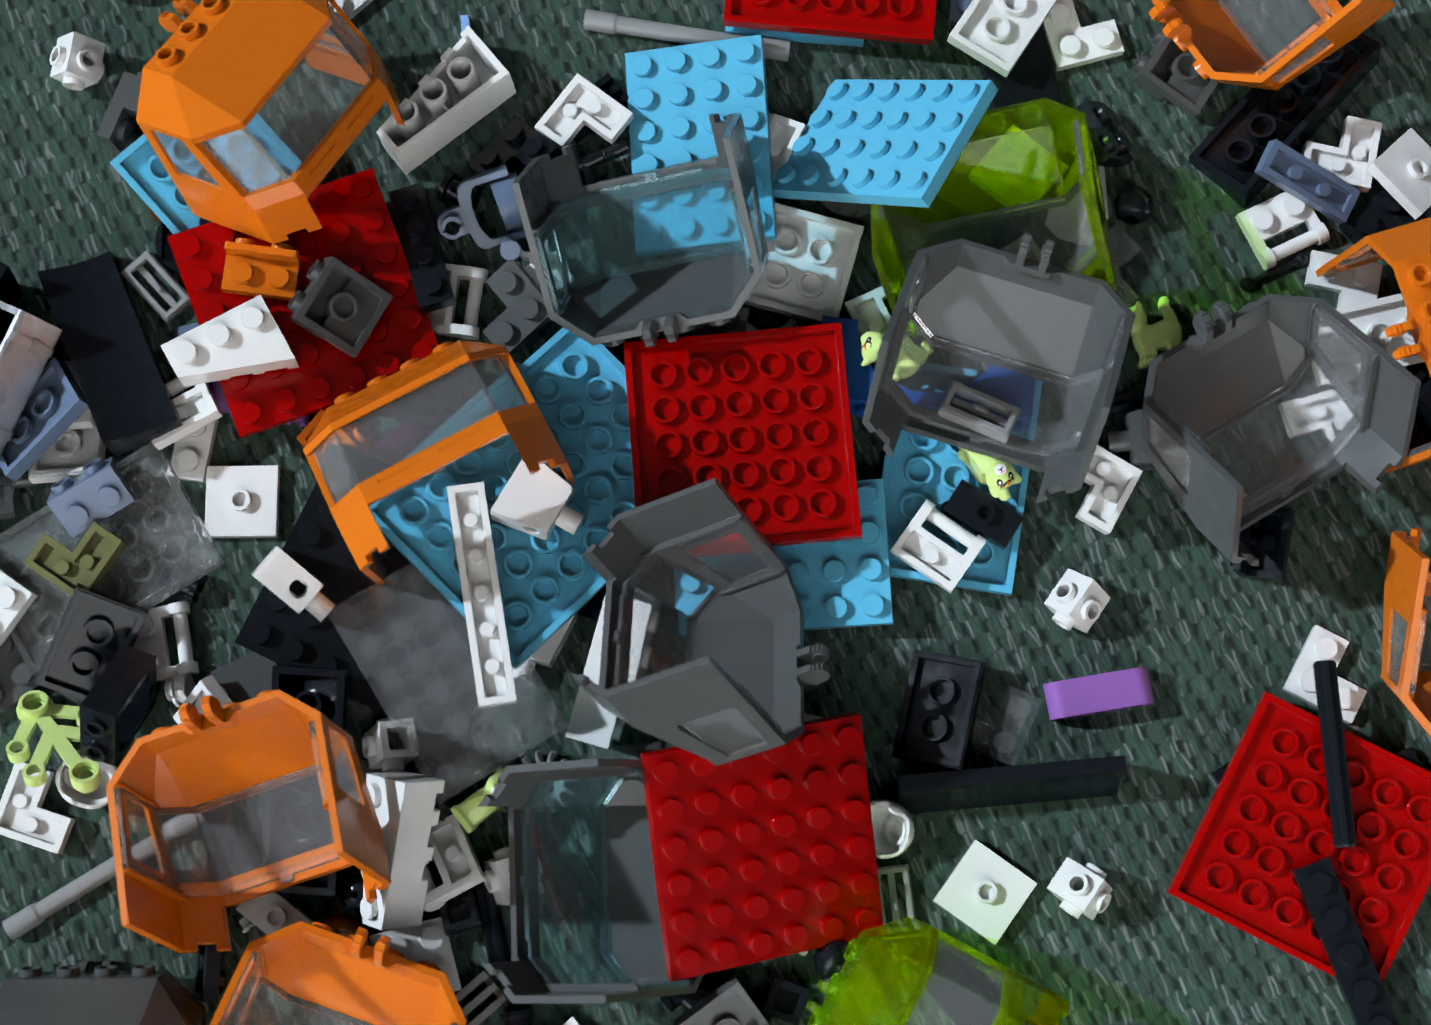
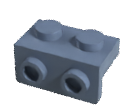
[47,456,136,538]

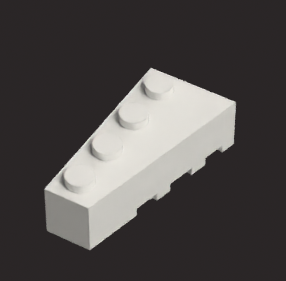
[376,25,517,175]
[565,593,656,749]
[360,771,445,930]

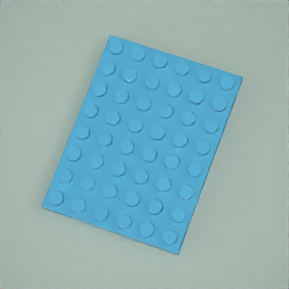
[369,327,636,670]

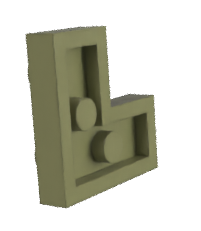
[23,522,128,597]

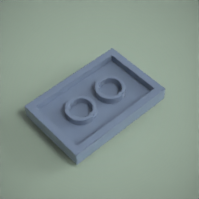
[0,357,89,481]

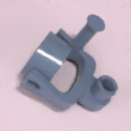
[437,164,526,261]

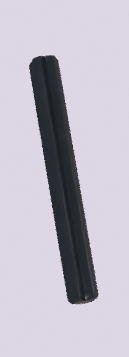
[1313,660,1357,848]

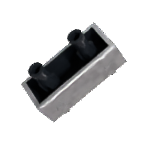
[0,301,63,456]

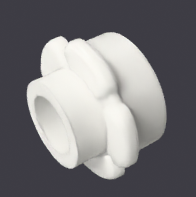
[164,671,195,707]

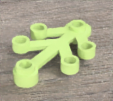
[6,690,102,793]

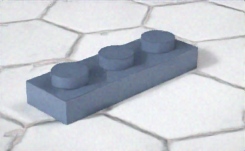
[1254,139,1361,224]

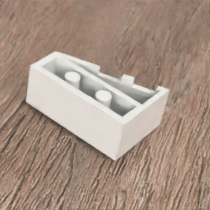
[160,295,300,387]

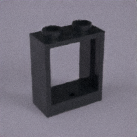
[80,644,157,766]

